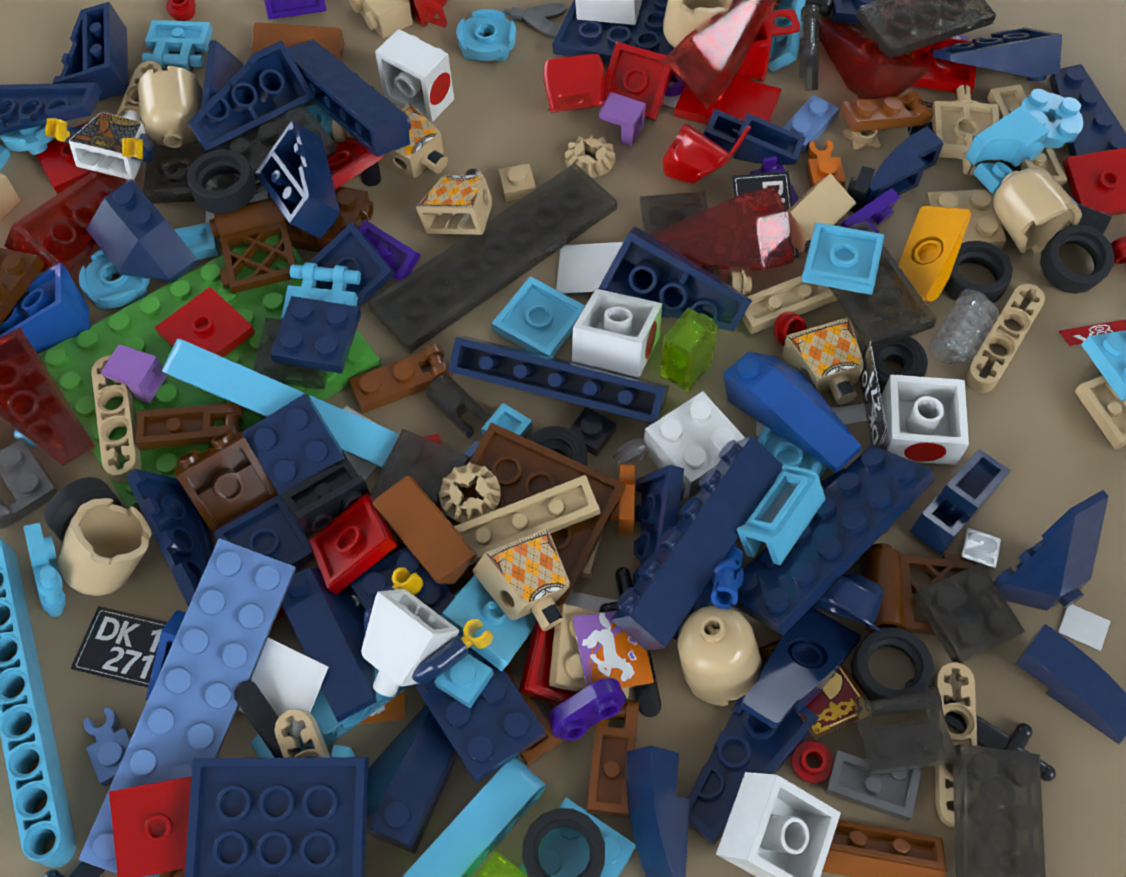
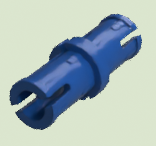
[711,545,744,609]

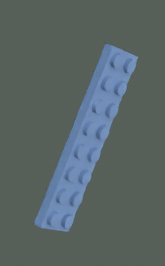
[78,538,296,877]

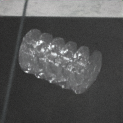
[929,289,999,364]

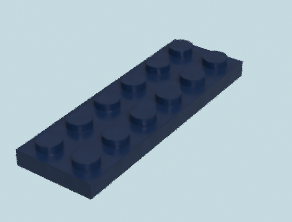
[731,445,935,635]
[350,546,546,783]

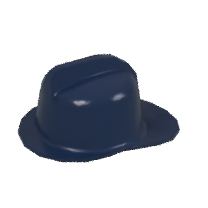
[812,573,883,633]

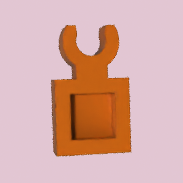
[806,140,846,188]
[611,464,635,535]

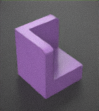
[599,92,646,147]
[101,344,167,404]

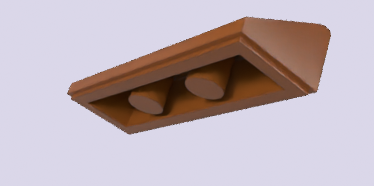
[251,22,345,60]
[373,475,477,584]
[822,819,947,877]

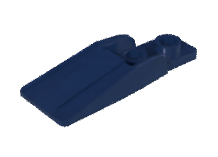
[741,607,861,728]

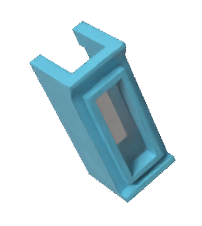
[736,464,826,565]

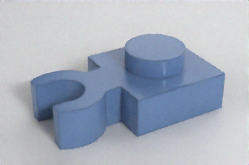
[83,707,132,787]

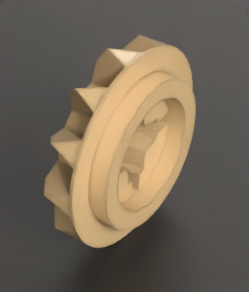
[565,134,615,178]
[439,462,501,523]

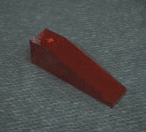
[664,0,776,109]
[809,16,928,100]
[4,171,127,272]
[651,186,794,271]
[0,327,96,466]

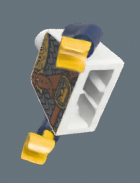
[45,110,154,180]
[361,567,493,697]

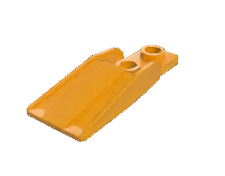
[881,206,971,329]

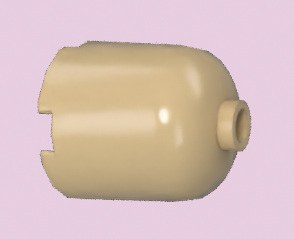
[663,0,733,54]
[138,66,203,149]
[993,168,1082,254]
[57,498,152,596]
[677,605,763,706]

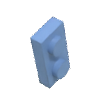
[783,94,840,155]

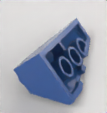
[0,262,90,362]
[723,352,861,473]

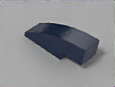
[704,108,806,165]
[863,126,943,207]
[909,449,1011,555]
[1015,624,1126,744]
[626,746,690,877]

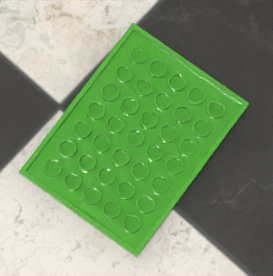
[35,234,382,511]

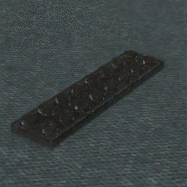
[368,163,617,353]

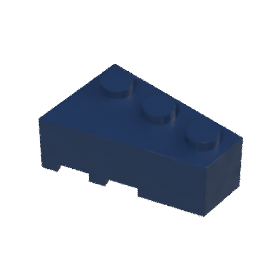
[52,2,129,101]
[255,121,340,239]

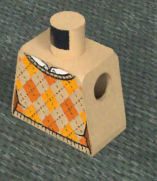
[378,103,448,178]
[416,169,492,235]
[782,317,864,405]
[472,528,570,631]

